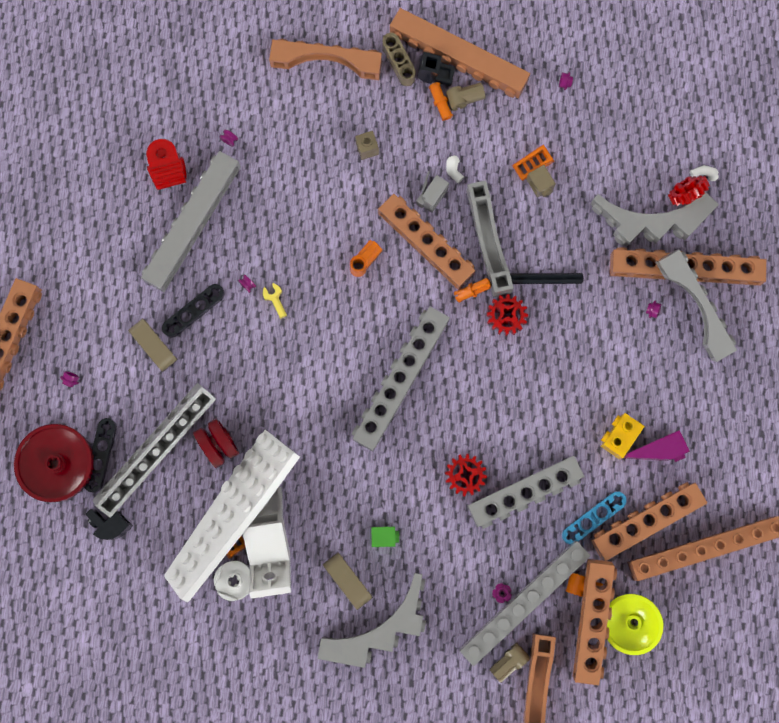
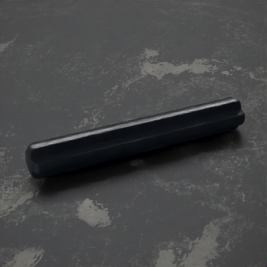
[510,273,584,284]

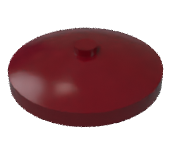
[14,424,94,503]

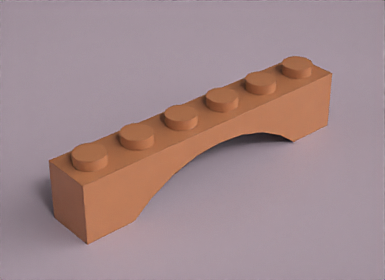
[269,39,382,80]
[523,633,556,723]

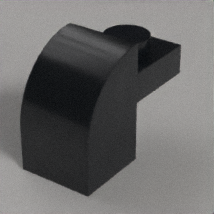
[417,52,455,86]
[85,509,133,540]

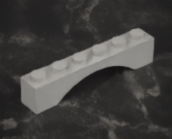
[466,180,514,298]
[655,250,737,362]

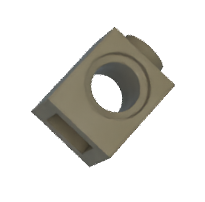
[355,131,379,160]
[526,165,556,198]

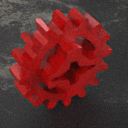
[668,175,710,206]
[486,294,528,336]
[445,454,487,497]

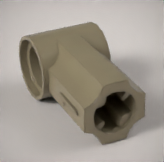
[446,82,486,111]
[489,642,530,683]

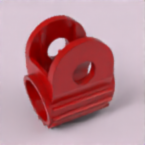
[146,139,187,190]

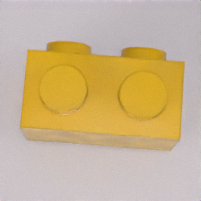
[601,413,645,460]

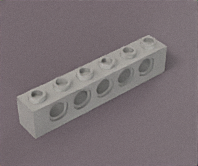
[467,456,584,529]

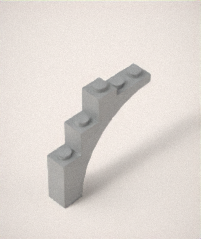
[590,192,719,247]
[317,573,426,668]

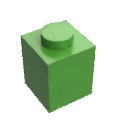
[371,527,399,547]

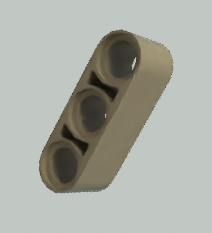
[383,33,416,86]
[128,318,178,372]
[323,552,373,610]

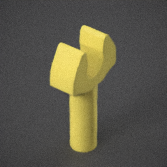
[263,283,287,319]

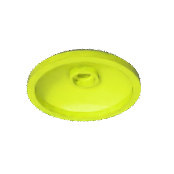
[607,594,664,655]

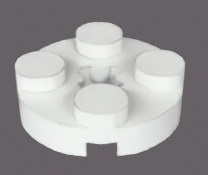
[214,561,250,601]

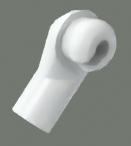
[446,155,464,184]
[689,165,719,181]

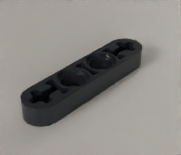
[162,284,225,338]
[84,418,117,493]

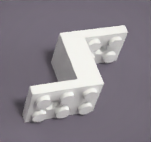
[243,487,291,598]

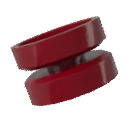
[193,418,240,469]

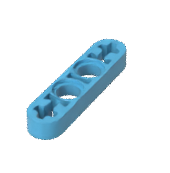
[562,492,627,545]

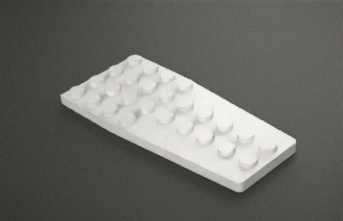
[164,430,300,602]

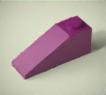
[624,430,690,462]

